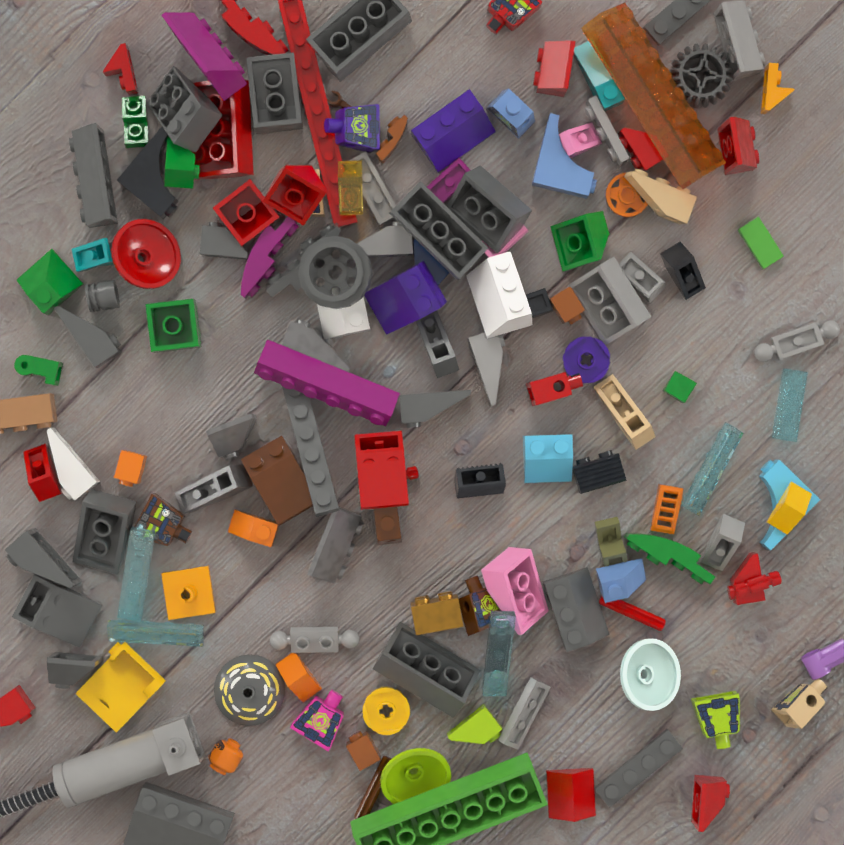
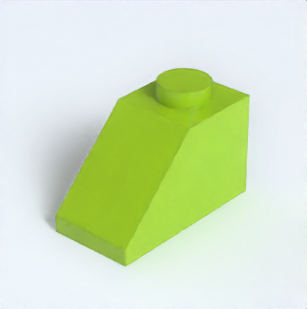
[447,704,502,744]

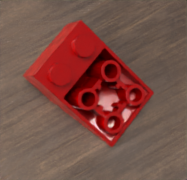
[354,431,409,510]

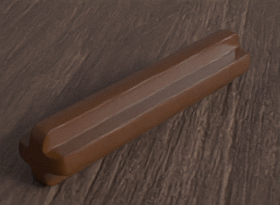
[354,756,392,819]

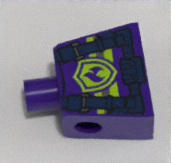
[324,104,380,153]

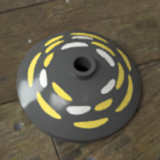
[214,654,285,726]

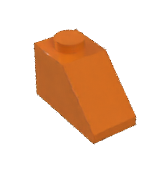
[228,509,279,547]

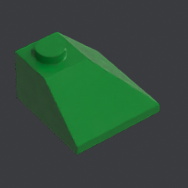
[550,211,609,272]
[17,249,84,315]

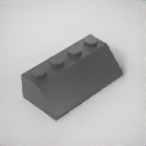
[306,0,412,82]
[69,123,118,228]
[389,181,488,280]
[372,622,481,718]

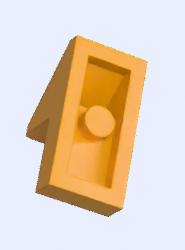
[761,63,795,114]

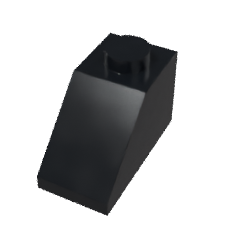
[660,242,706,300]

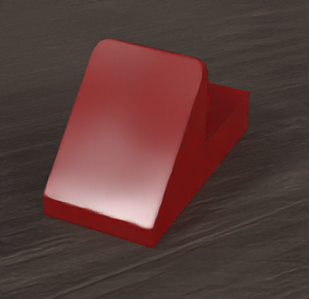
[103,43,139,96]

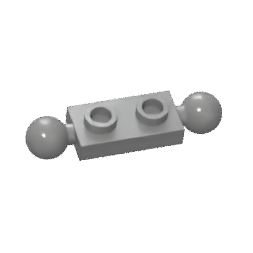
[754,320,840,362]
[270,627,360,653]

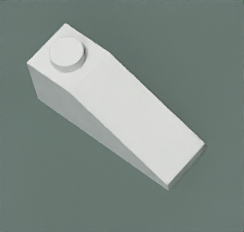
[47,428,100,501]

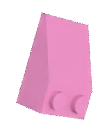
[481,547,549,635]

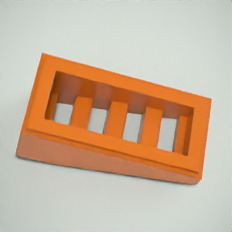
[650,484,684,535]

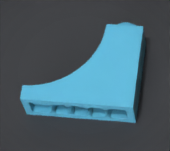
[759,459,820,551]

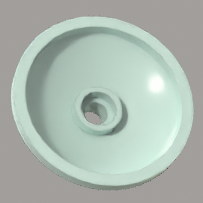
[620,639,681,711]

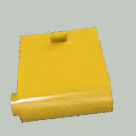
[75,642,166,733]

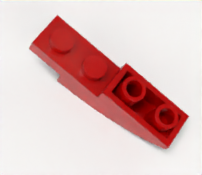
[220,0,289,55]

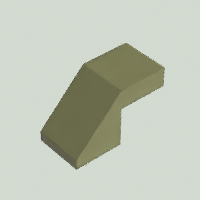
[595,517,627,567]

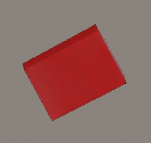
[546,768,596,822]

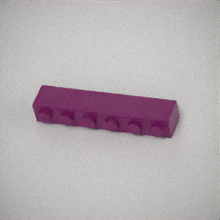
[254,339,400,427]

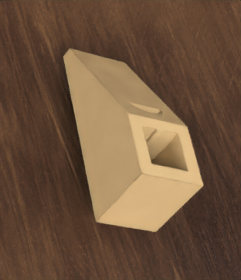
[624,169,697,225]

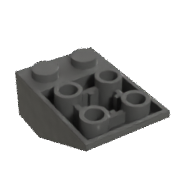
[147,66,222,152]
[12,574,102,648]

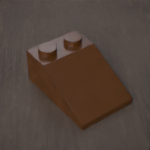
[241,436,313,526]

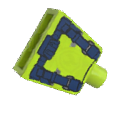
[691,691,740,749]

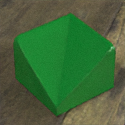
[662,371,697,403]

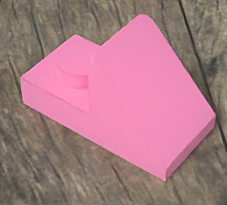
[559,122,602,158]

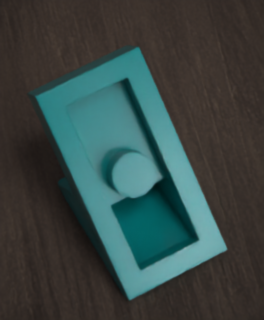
[72,238,113,272]

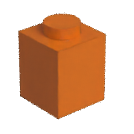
[114,450,147,487]

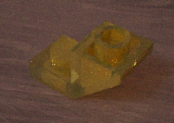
[338,160,363,215]

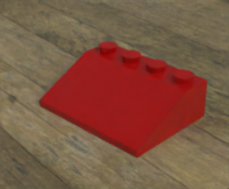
[191,79,254,180]

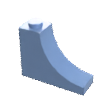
[532,113,597,199]

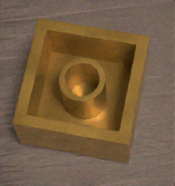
[411,591,463,635]

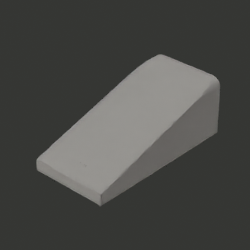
[619,252,666,303]

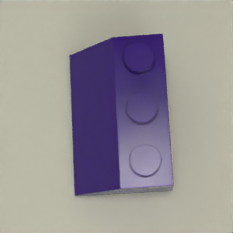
[411,89,496,173]

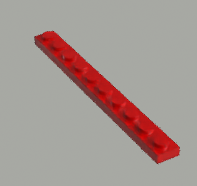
[278,0,358,227]

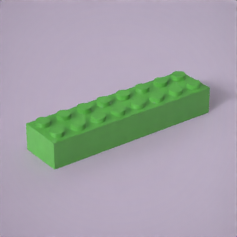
[350,752,548,845]

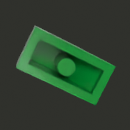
[164,137,199,189]

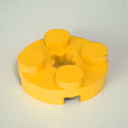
[363,687,410,735]

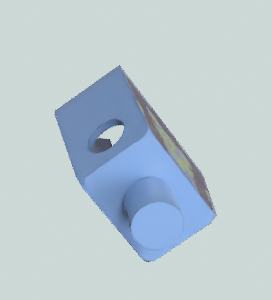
[487,89,535,139]

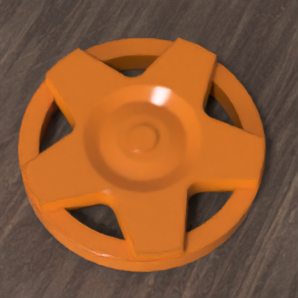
[605,173,648,217]

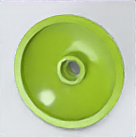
[380,748,451,804]

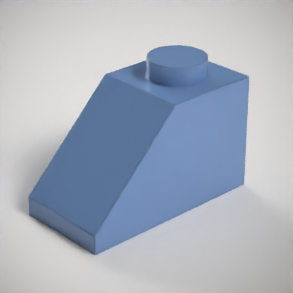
[596,558,646,603]

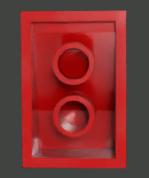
[717,116,759,175]

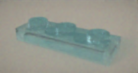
[772,368,808,442]

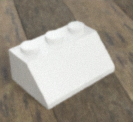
[466,252,533,339]

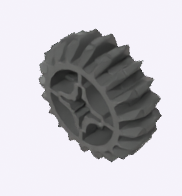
[669,43,733,108]

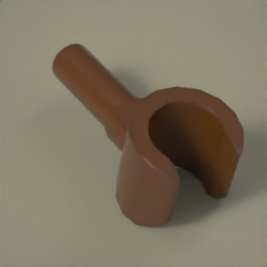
[327,91,353,108]

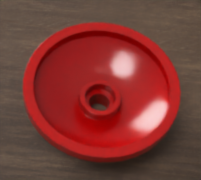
[111,219,181,289]

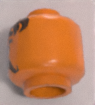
[208,738,244,775]

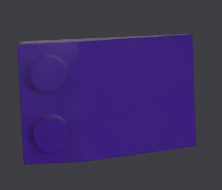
[364,261,447,335]

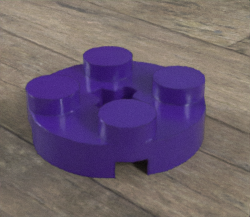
[562,337,610,384]

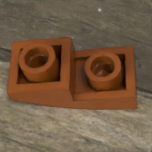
[376,115,408,164]

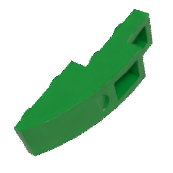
[624,533,715,585]

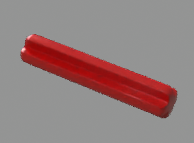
[599,595,666,631]

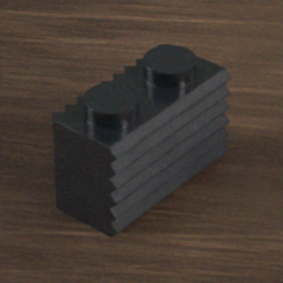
[572,450,627,494]
[454,463,506,499]

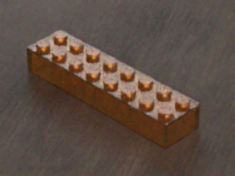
[581,3,726,189]

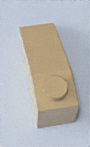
[593,374,655,450]

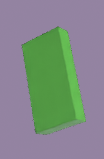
[738,217,784,269]

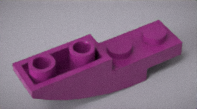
[240,216,299,299]

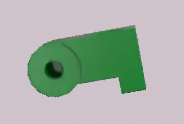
[14,355,63,386]

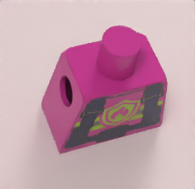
[290,690,344,751]

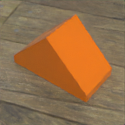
[275,653,322,703]

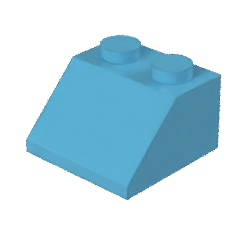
[523,434,573,483]

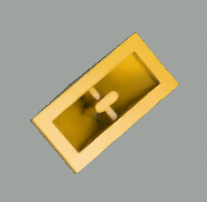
[767,482,812,535]

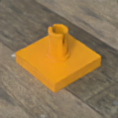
[161,565,216,620]

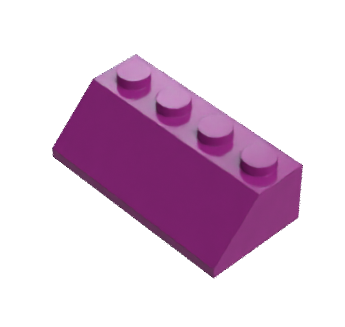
[161,12,247,100]

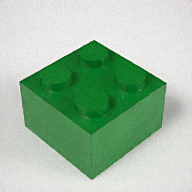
[145,299,202,353]

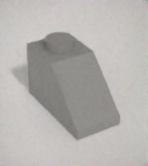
[701,514,745,571]

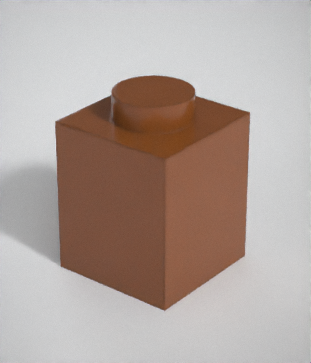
[549,287,585,325]
[346,731,381,771]

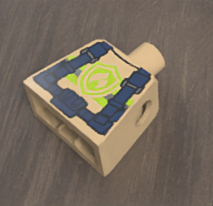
[771,678,828,729]

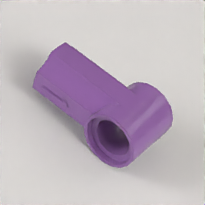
[801,638,844,680]

